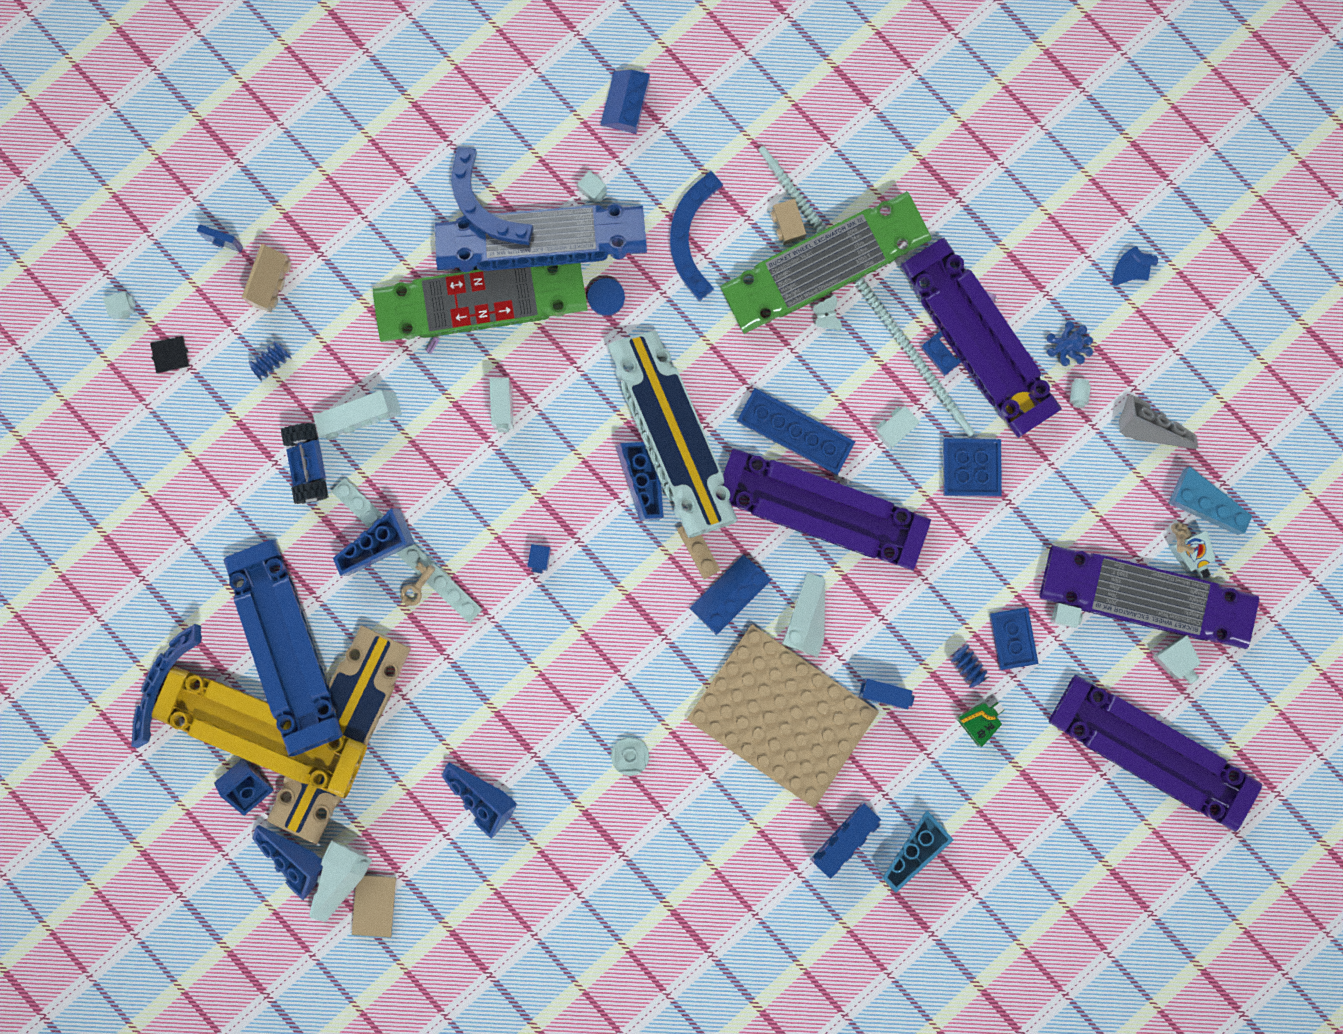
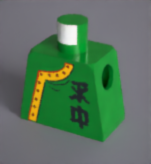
[955,701,1005,747]

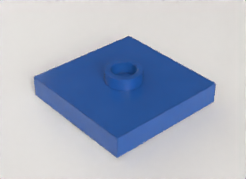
[196,224,243,253]

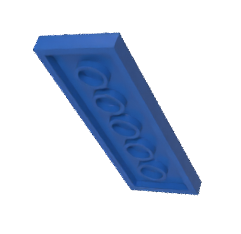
[737,388,856,476]

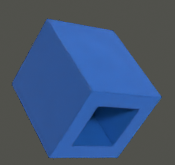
[527,544,551,574]

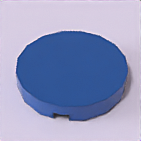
[588,278,625,316]

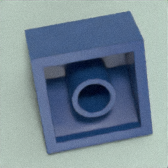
[214,758,274,816]

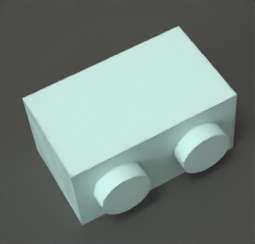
[875,406,920,450]

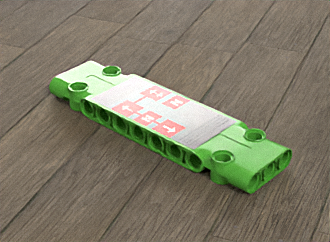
[373,263,588,342]

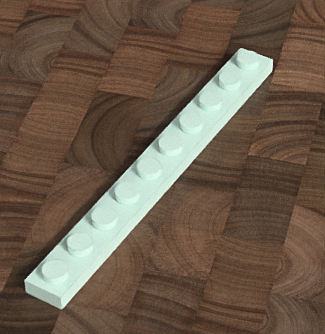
[331,478,483,624]

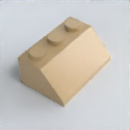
[242,244,291,313]

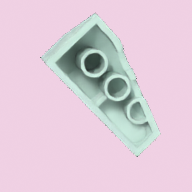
[782,572,825,658]
[309,841,373,922]

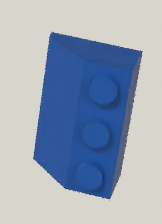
[600,69,650,134]

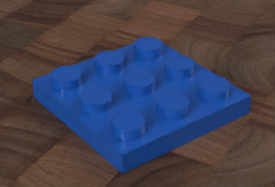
[943,439,1002,497]

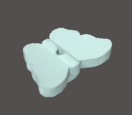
[813,295,842,331]

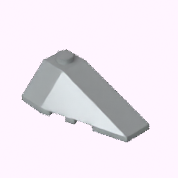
[1119,394,1198,449]

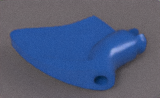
[1112,246,1158,286]

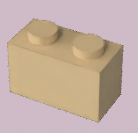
[770,199,806,245]

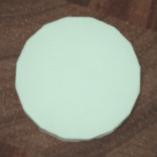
[611,737,649,776]

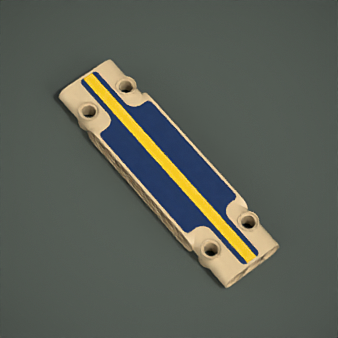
[267,625,411,844]

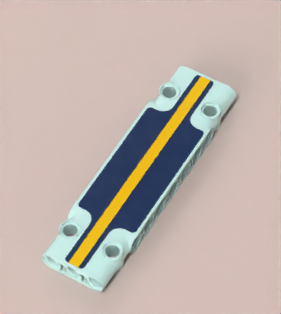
[608,331,738,538]

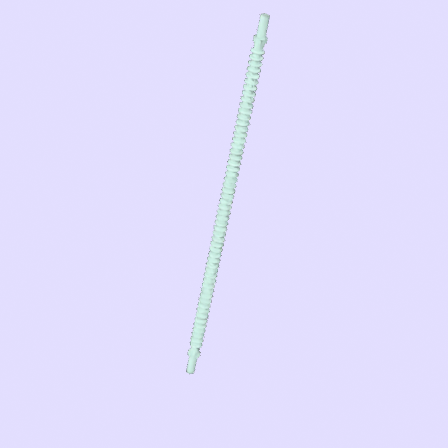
[758,145,975,437]

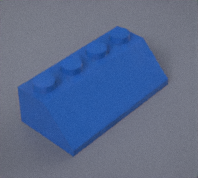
[689,555,771,636]

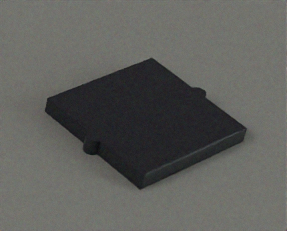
[150,336,190,374]

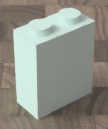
[489,378,514,433]

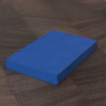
[989,607,1039,670]

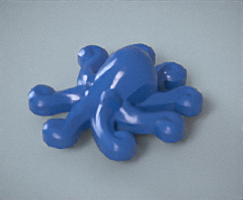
[1046,321,1093,367]

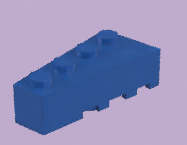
[615,442,664,521]
[333,508,415,576]
[810,802,881,879]

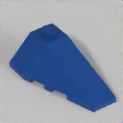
[442,762,517,839]
[252,825,323,900]

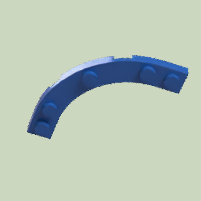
[451,147,533,245]
[670,170,723,302]
[131,624,202,748]

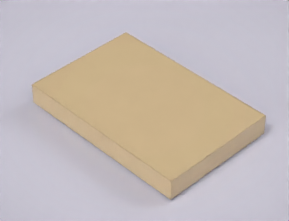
[351,875,397,938]

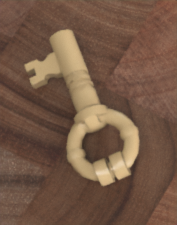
[1171,522,1194,554]
[401,562,435,607]

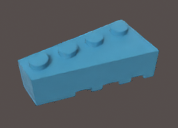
[1168,466,1252,535]
[882,811,954,893]

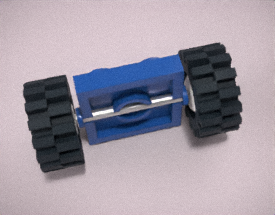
[281,423,329,504]

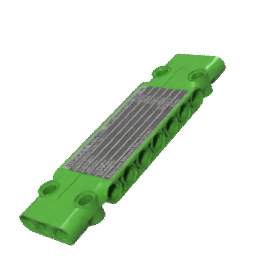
[720,191,932,334]

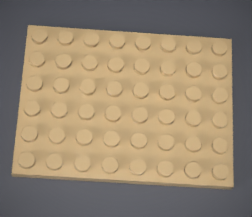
[686,624,879,808]

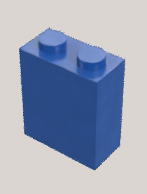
[858,679,915,710]

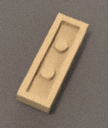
[677,526,721,580]

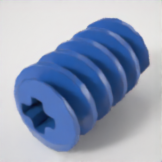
[248,341,292,382]
[951,644,990,688]

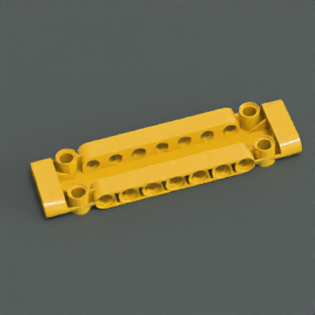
[152,666,367,799]

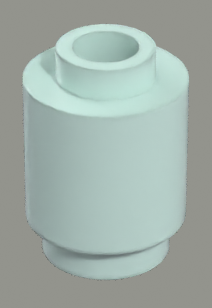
[1069,379,1091,408]

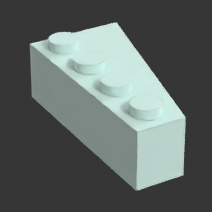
[313,390,402,440]

